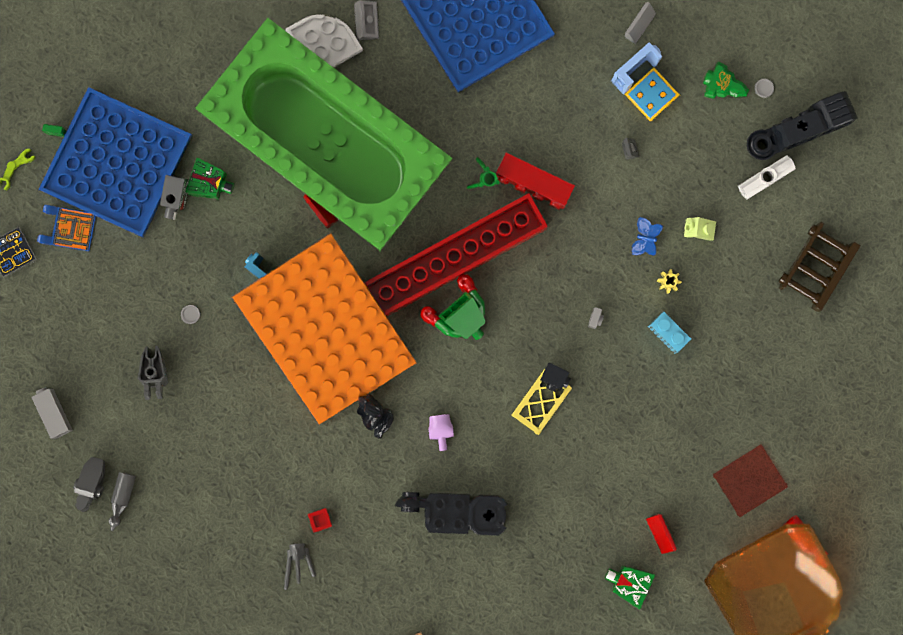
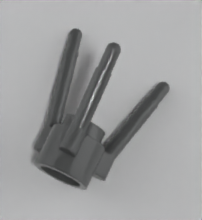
[284,543,316,590]

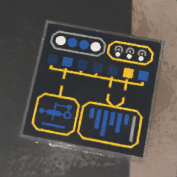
[0,226,38,278]

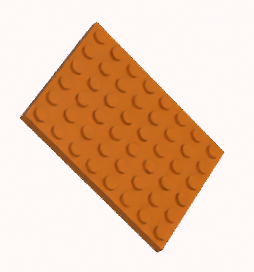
[232,233,416,424]

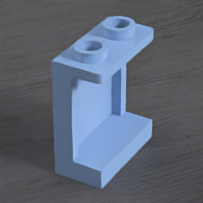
[611,42,662,95]

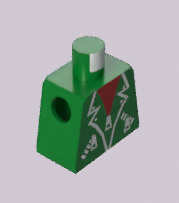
[605,565,655,609]

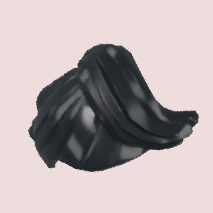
[357,393,394,439]

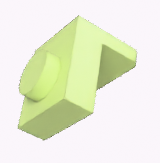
[684,217,716,241]

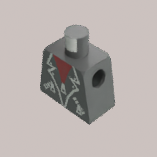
[160,175,189,220]

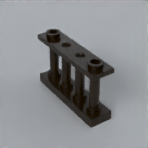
[778,222,861,312]

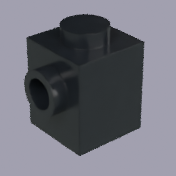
[540,362,571,392]

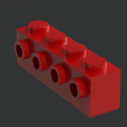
[496,153,575,210]

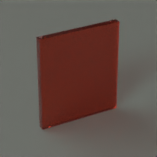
[713,444,788,517]

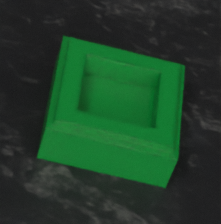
[42,124,66,137]

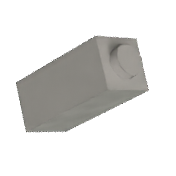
[31,387,73,439]

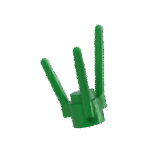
[467,157,500,189]

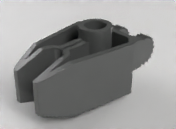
[138,346,169,400]
[73,457,106,512]

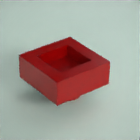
[308,508,332,533]

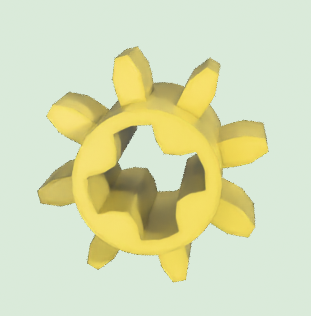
[657,269,682,294]

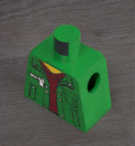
[185,158,234,199]

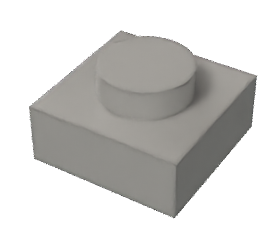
[588,307,604,329]

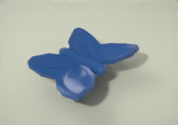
[632,217,663,256]

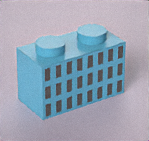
[648,312,691,354]

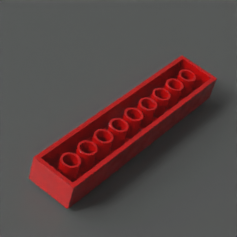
[364,193,548,316]

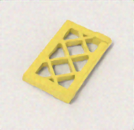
[511,369,572,435]

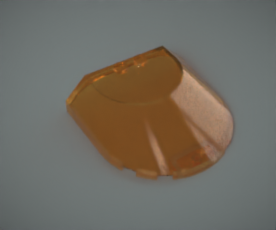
[704,524,843,635]

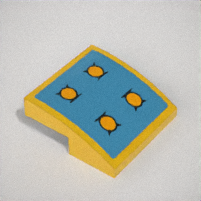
[625,67,680,122]

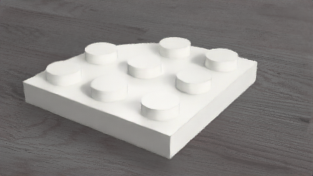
[285,15,363,68]

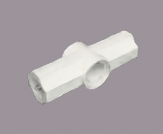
[738,155,796,199]

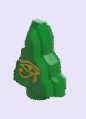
[703,61,749,99]

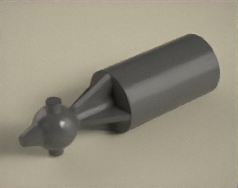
[109,472,136,531]

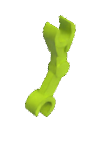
[0,149,35,190]

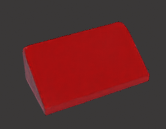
[303,194,338,228]
[646,513,677,554]

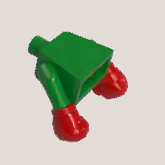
[421,274,486,340]

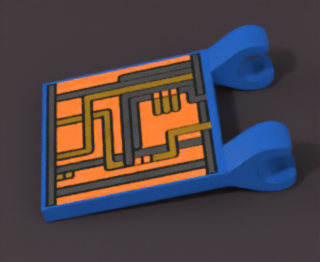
[37,205,96,251]

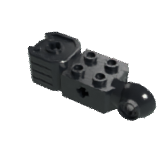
[746,91,858,160]
[394,492,508,536]

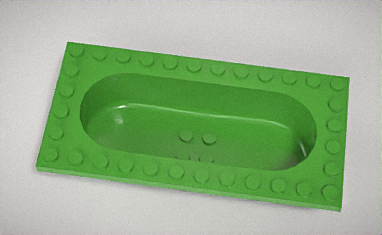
[195,18,452,251]

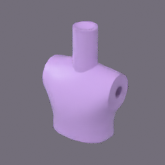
[429,414,454,451]

